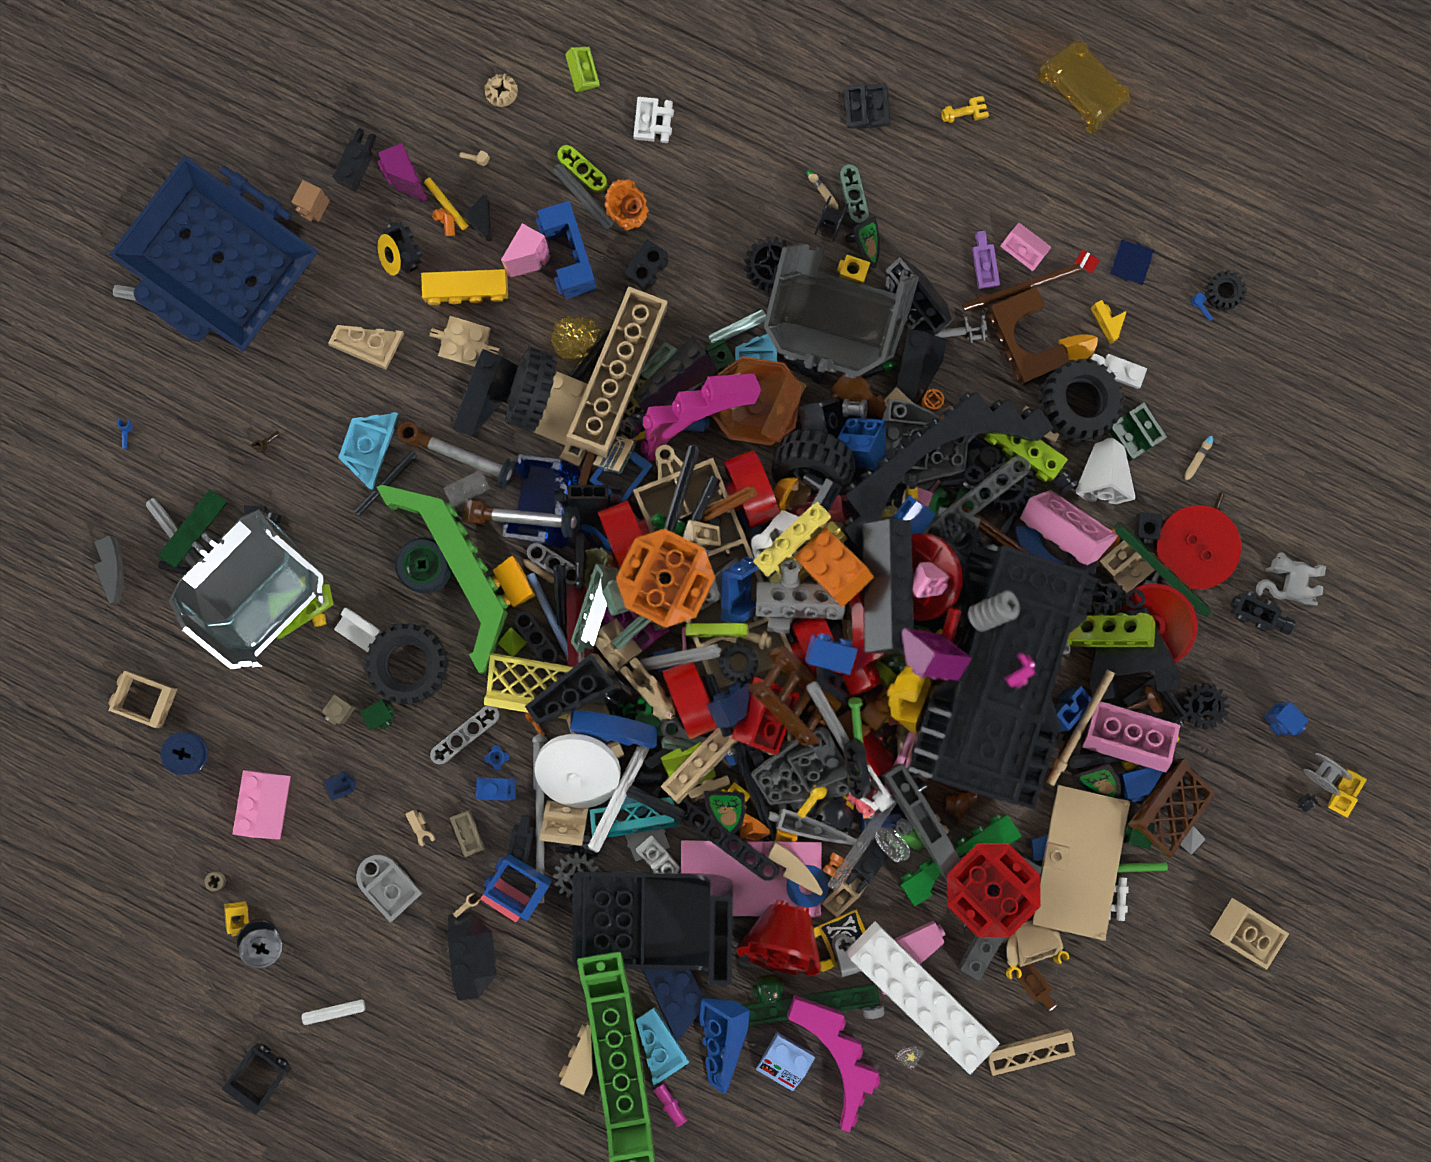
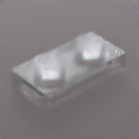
[443,470,491,507]

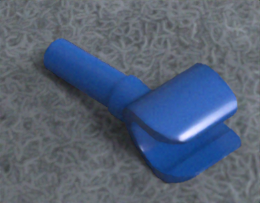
[1191,293,1213,321]
[117,418,133,449]

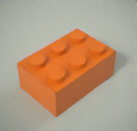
[793,527,874,607]

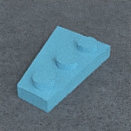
[636,1007,690,1086]

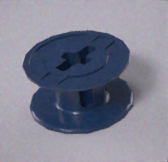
[160,733,208,775]

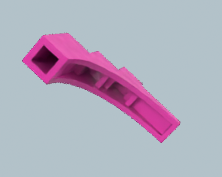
[640,374,761,462]
[787,995,881,1132]

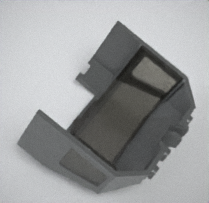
[764,243,919,378]

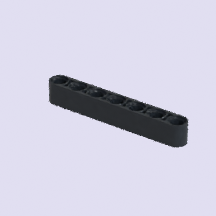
[654,786,779,881]

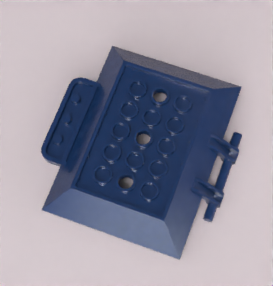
[109,155,319,352]

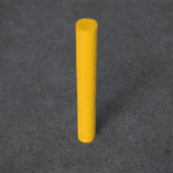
[424,177,468,230]

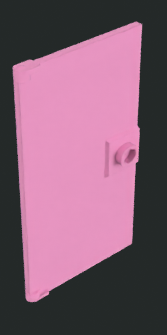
[681,840,822,917]

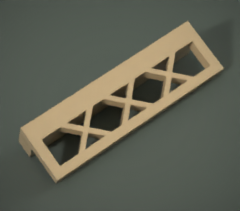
[661,728,738,804]
[987,1029,1075,1076]

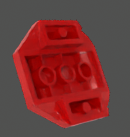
[947,844,1041,938]

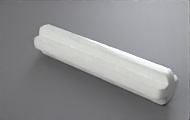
[302,1000,365,1025]

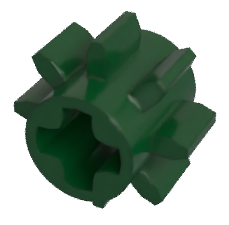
[610,700,638,720]

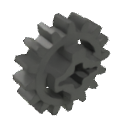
[553,852,598,898]

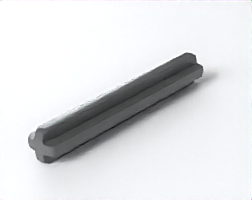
[553,163,614,229]

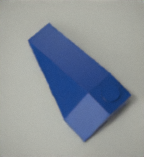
[700,998,750,1094]

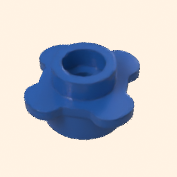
[484,745,510,770]

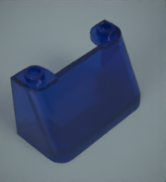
[502,454,581,548]

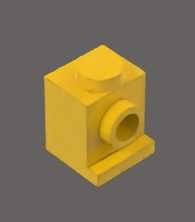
[224,901,249,936]

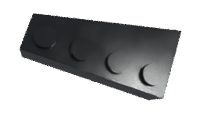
[632,336,719,414]
[525,653,623,724]

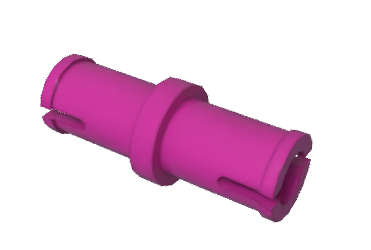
[653,1083,688,1128]

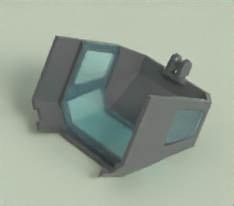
[169,509,323,669]

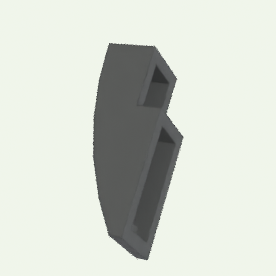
[94,536,124,605]

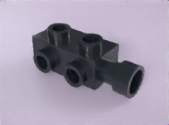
[1230,591,1296,635]

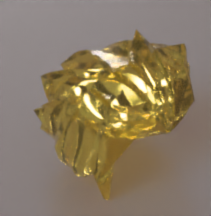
[551,315,601,360]

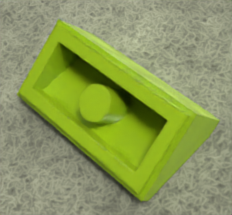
[566,47,600,92]

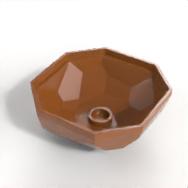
[712,356,802,446]

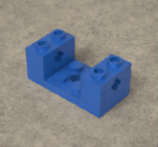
[535,201,597,299]

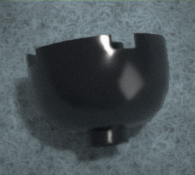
[810,797,854,834]

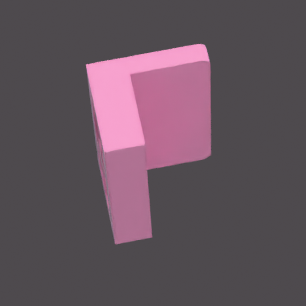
[1000,223,1051,271]

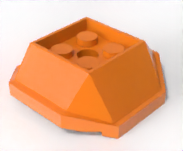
[616,529,715,628]

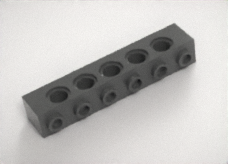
[957,857,1043,981]

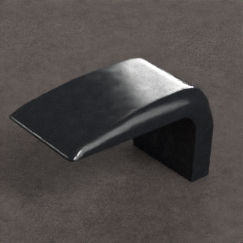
[572,872,733,985]

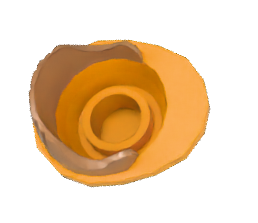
[774,477,811,511]

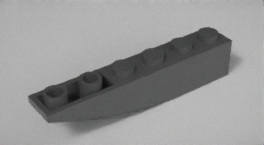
[880,763,961,881]

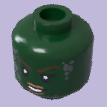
[752,974,784,1004]

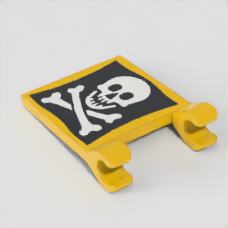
[813,909,866,972]

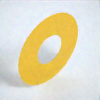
[378,234,401,275]

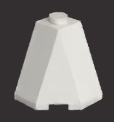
[1076,438,1135,504]

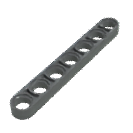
[916,456,1030,537]

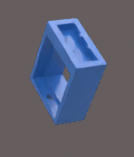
[589,441,653,505]
[483,853,552,921]

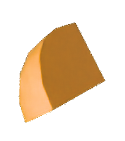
[1058,334,1098,361]

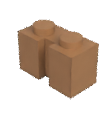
[291,180,330,222]

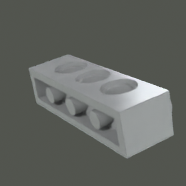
[756,582,845,619]

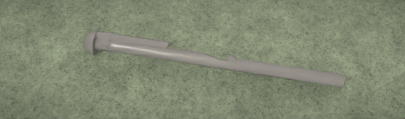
[532,734,548,903]

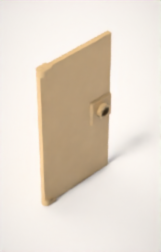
[1032,785,1130,941]

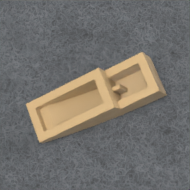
[767,841,823,896]

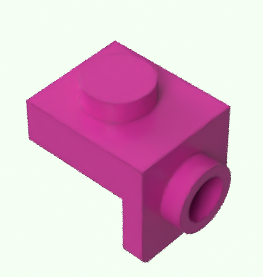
[1004,653,1035,688]

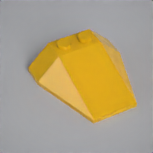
[888,629,943,734]

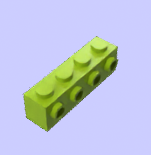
[982,433,1068,482]

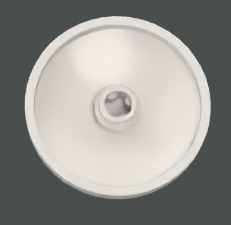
[535,734,621,808]

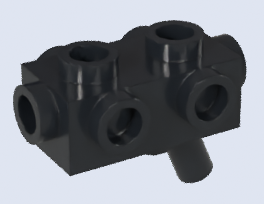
[382,222,423,272]

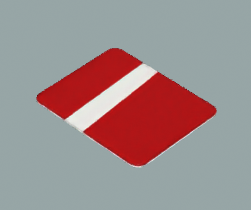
[1075,250,1100,273]

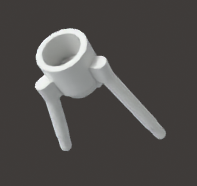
[849,765,895,812]

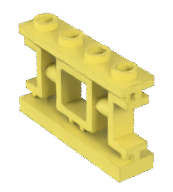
[753,502,848,583]

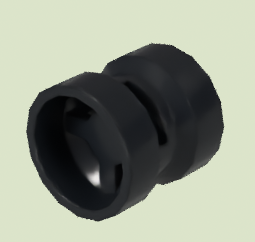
[620,411,646,439]

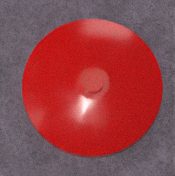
[1115,584,1198,663]

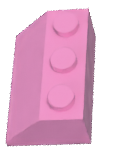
[501,223,551,277]
[232,770,291,839]

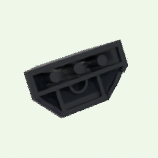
[885,256,952,335]
[448,912,497,1000]

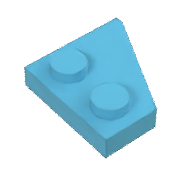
[735,334,777,362]

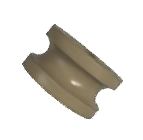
[204,871,226,891]

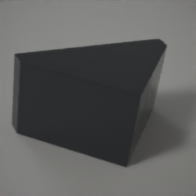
[463,195,491,241]

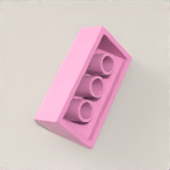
[1020,490,1118,565]
[1082,701,1180,772]

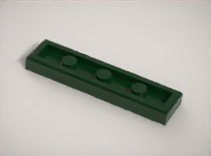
[157,490,228,569]

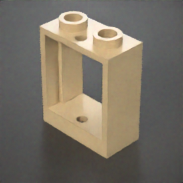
[109,671,177,728]

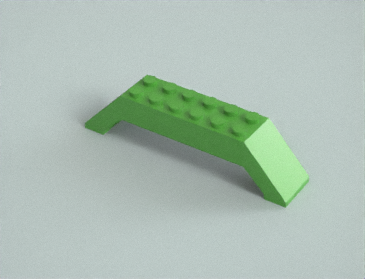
[377,485,509,674]
[577,951,655,1162]

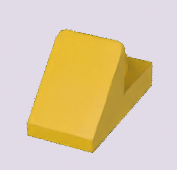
[1091,300,1126,344]

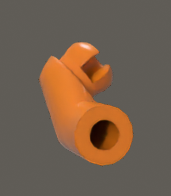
[433,208,455,236]

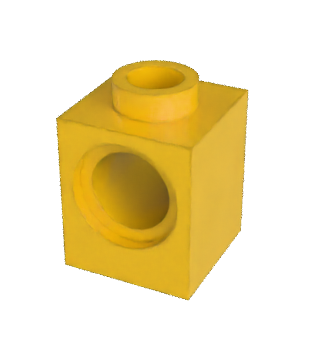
[837,255,870,284]

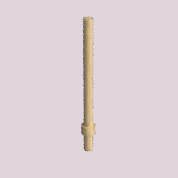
[1046,669,1115,786]

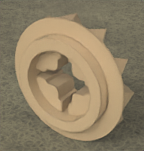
[485,74,518,107]

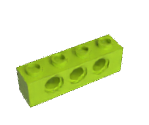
[1067,613,1155,647]

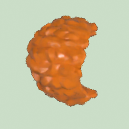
[604,179,648,230]

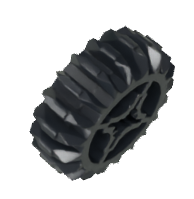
[744,237,796,293]
[981,458,1036,514]

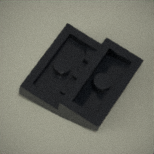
[844,83,891,128]

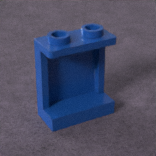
[721,557,759,623]

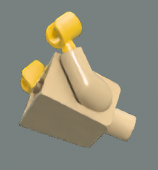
[1006,919,1069,979]

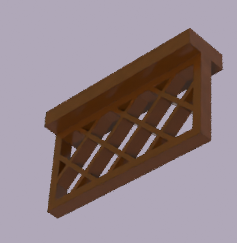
[1128,758,1215,858]

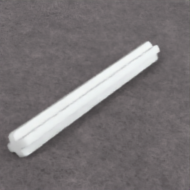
[588,745,650,852]

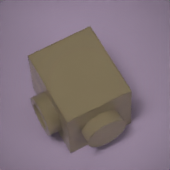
[322,694,356,725]

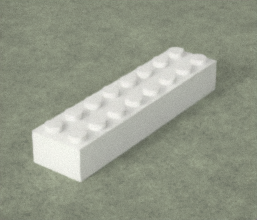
[845,921,1000,1074]

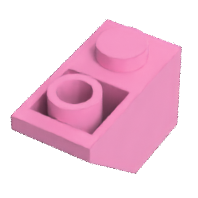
[912,562,950,598]

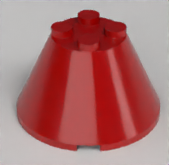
[736,900,821,976]

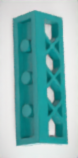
[590,797,680,838]

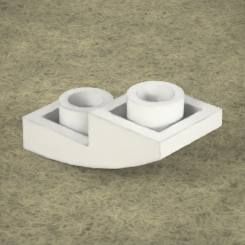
[636,835,681,873]

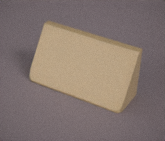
[683,520,721,550]

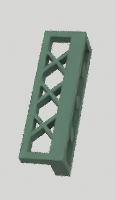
[571,564,618,653]

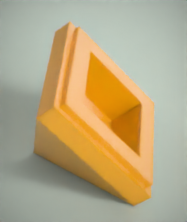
[775,829,798,842]

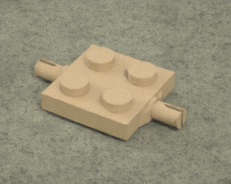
[430,316,500,367]

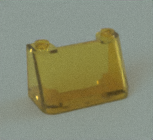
[1036,40,1131,136]

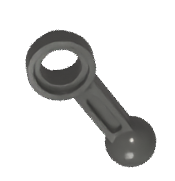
[661,718,708,744]

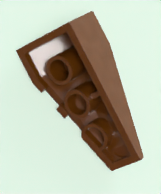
[830,374,886,420]

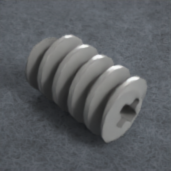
[969,591,1019,631]

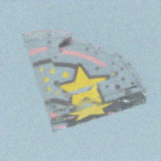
[894,1047,924,1070]

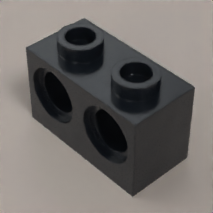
[624,239,669,291]

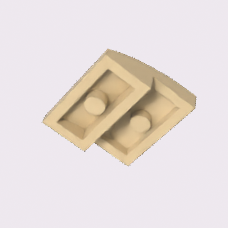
[1099,541,1156,593]
[540,800,589,846]

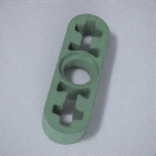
[840,165,869,225]

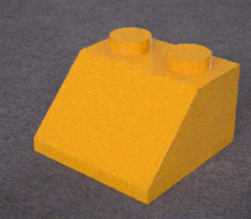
[492,556,536,608]

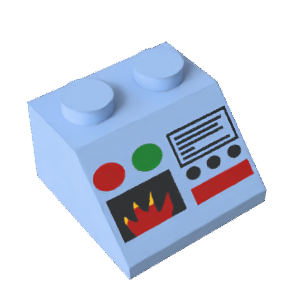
[756,1032,815,1091]

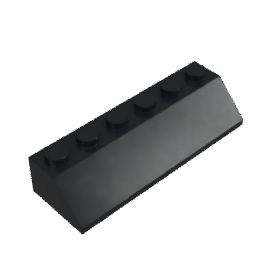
[862,519,913,655]

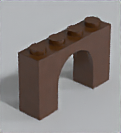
[987,287,1070,386]

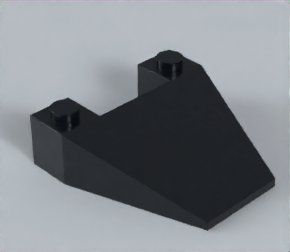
[1090,607,1182,700]

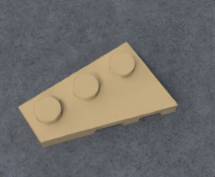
[328,325,404,370]

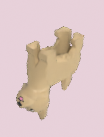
[620,657,677,721]

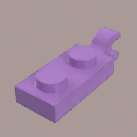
[972,231,1000,290]

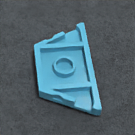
[338,412,399,490]

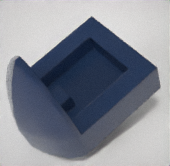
[323,772,356,801]

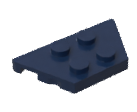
[643,969,704,1040]

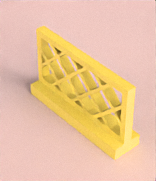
[484,653,573,719]

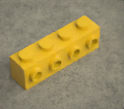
[421,269,508,305]

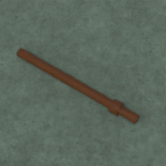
[962,263,1081,312]

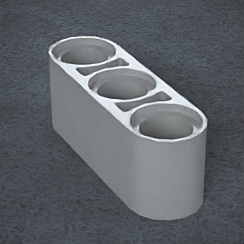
[527,543,576,584]

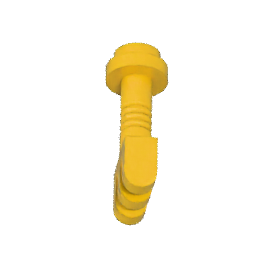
[942,96,989,123]

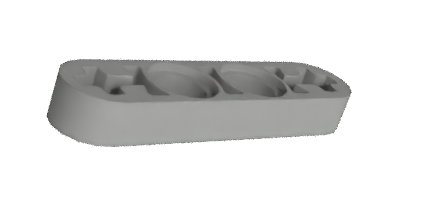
[430,706,500,764]

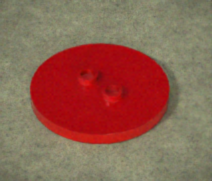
[1155,505,1241,589]
[911,533,962,621]

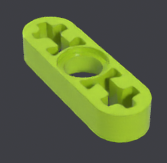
[557,145,607,193]
[686,623,748,637]

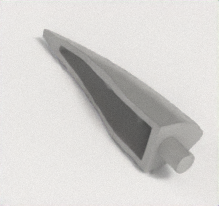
[768,809,860,845]

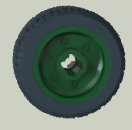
[395,537,452,594]

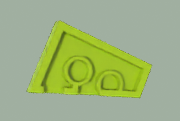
[269,584,334,639]

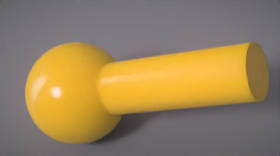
[797,784,827,818]

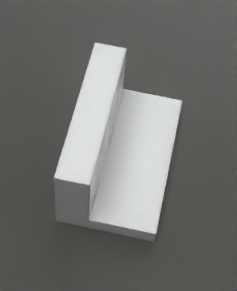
[334,608,383,652]

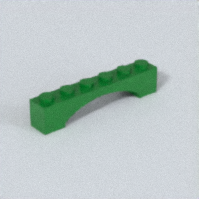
[899,813,1022,907]

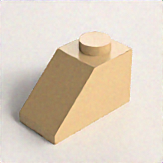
[821,870,868,917]

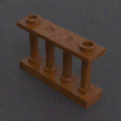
[747,646,841,746]

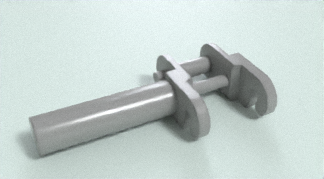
[935,315,987,343]

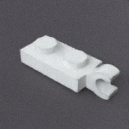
[1089,354,1147,389]

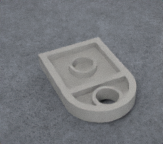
[356,854,423,923]

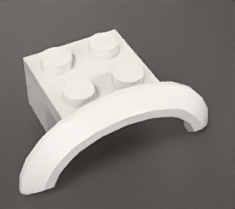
[751,510,808,579]

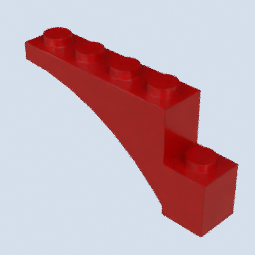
[842,588,891,695]

